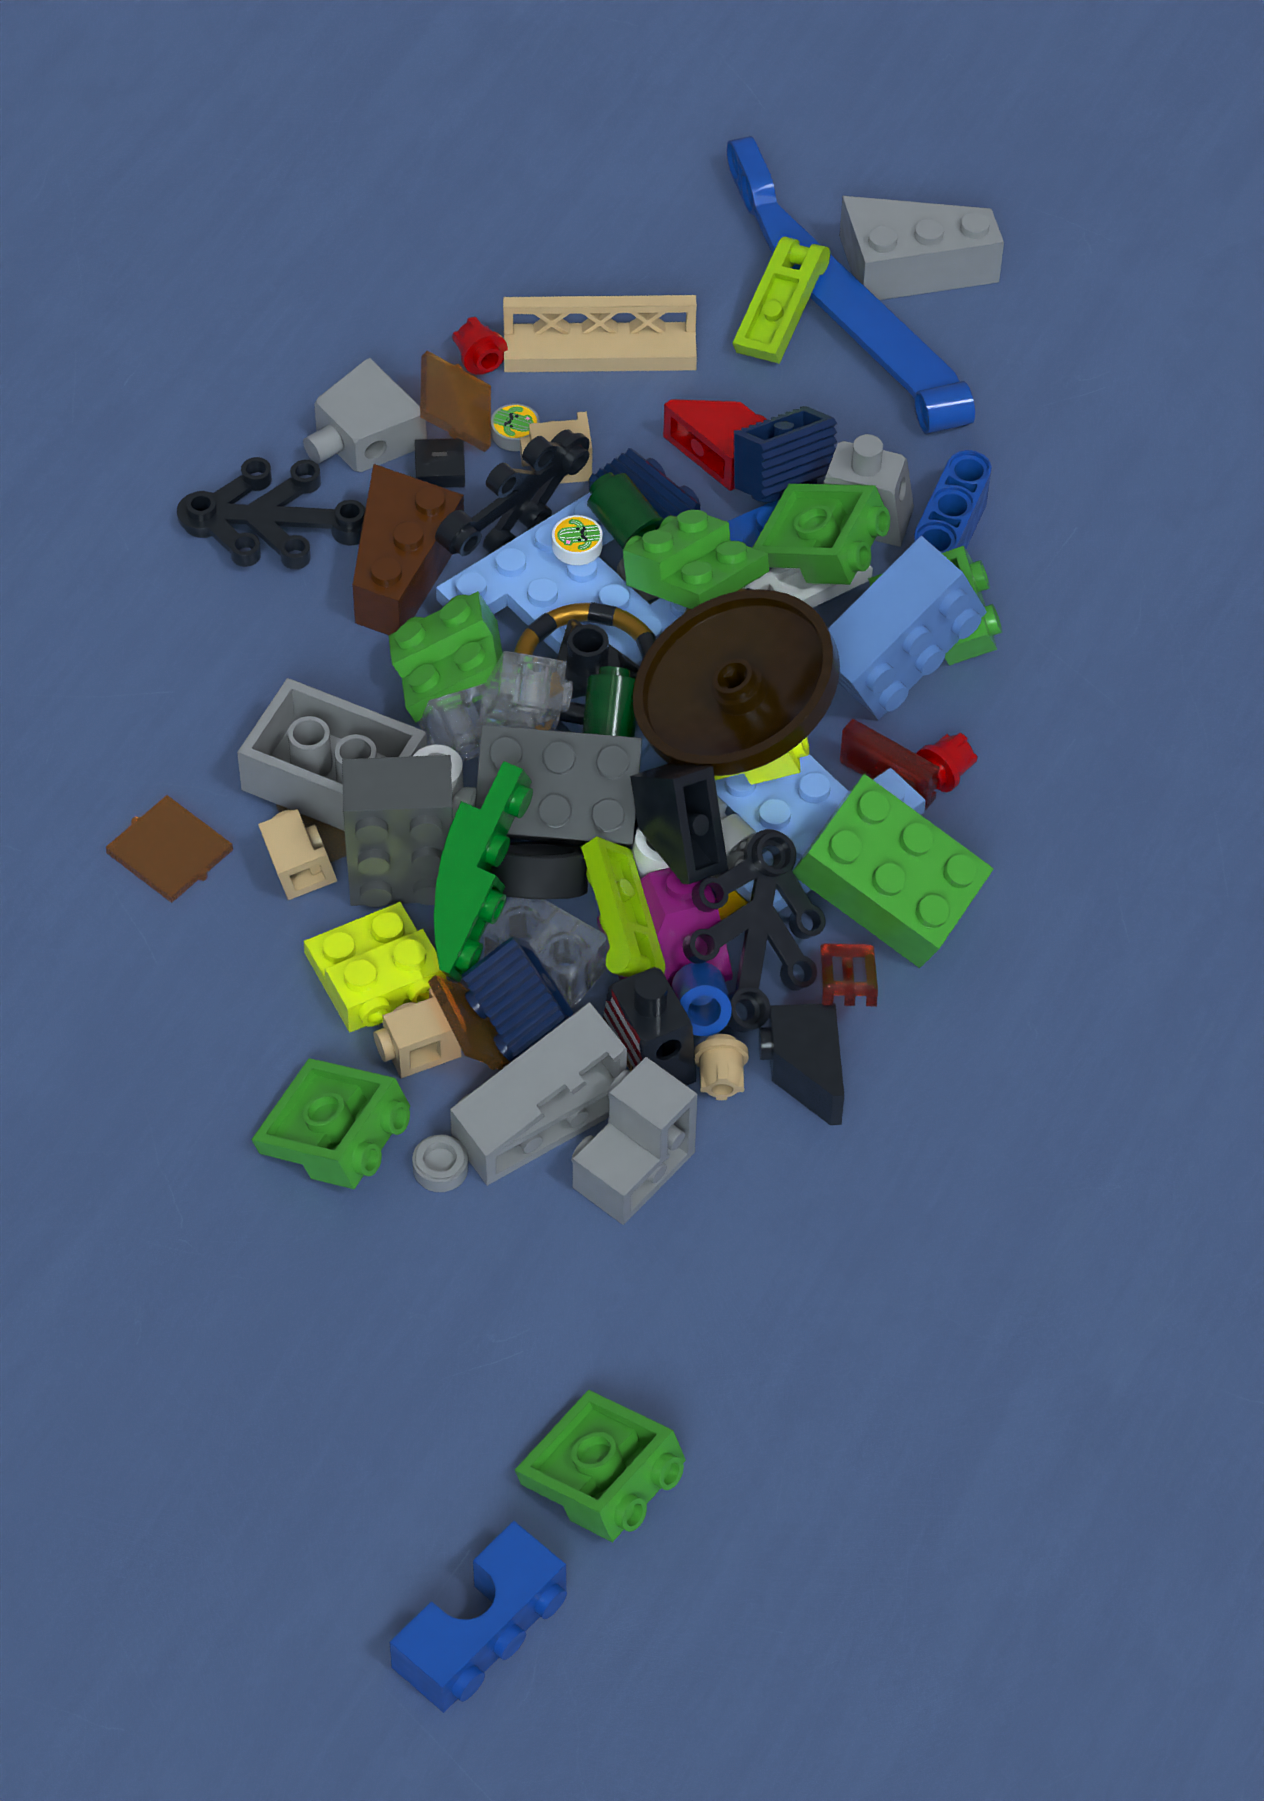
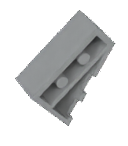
[839,196,1004,300]
[450,1002,627,1186]

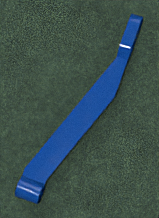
[726,136,975,434]

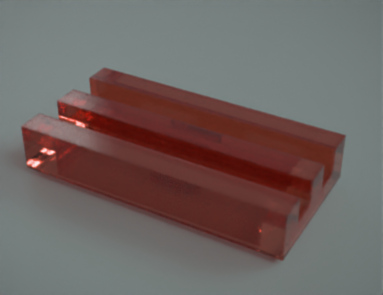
[840,718,940,810]
[820,943,878,1007]

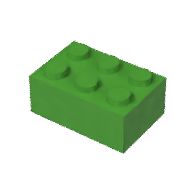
[792,774,994,968]

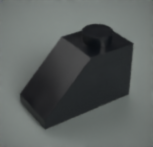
[630,763,728,884]
[759,1003,844,1125]

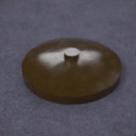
[633,589,840,776]

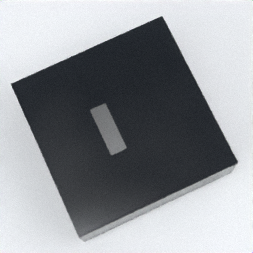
[415,438,465,487]

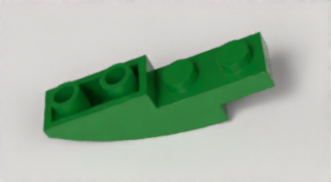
[434,761,533,983]

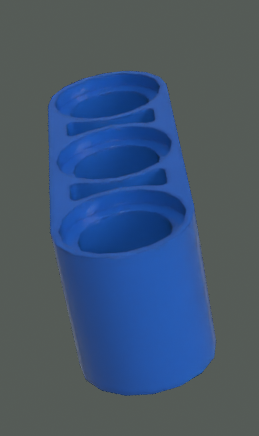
[913,450,992,553]

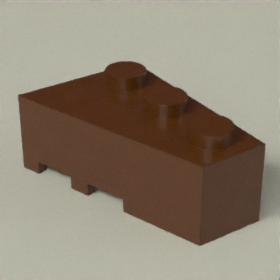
[352,464,464,635]

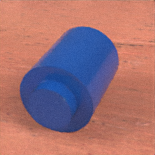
[672,962,732,1036]

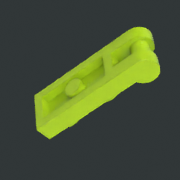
[732,236,830,364]
[581,836,665,977]

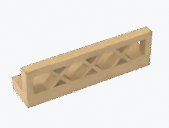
[503,295,697,372]

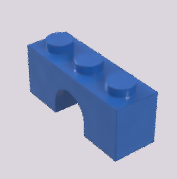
[389,1521,567,1713]

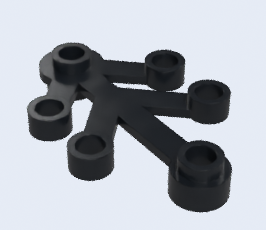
[435,429,590,556]
[177,457,366,569]
[683,829,826,1033]

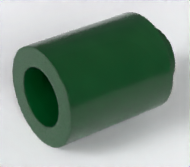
[587,472,663,549]
[582,666,636,737]

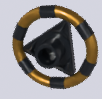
[512,602,656,725]

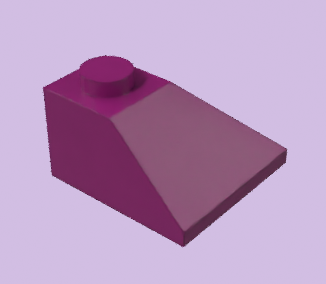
[597,867,733,987]

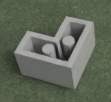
[571,1057,698,1225]

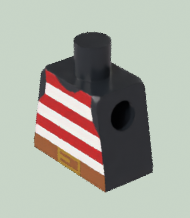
[603,967,696,1086]

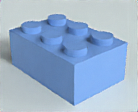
[828,535,987,720]

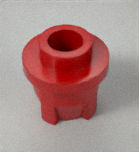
[452,317,508,375]
[915,733,978,792]

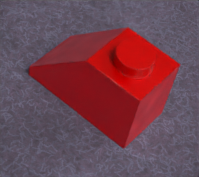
[663,399,767,491]

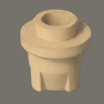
[694,1034,749,1100]

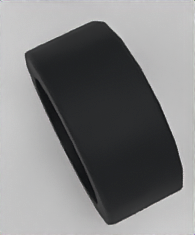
[489,842,588,900]

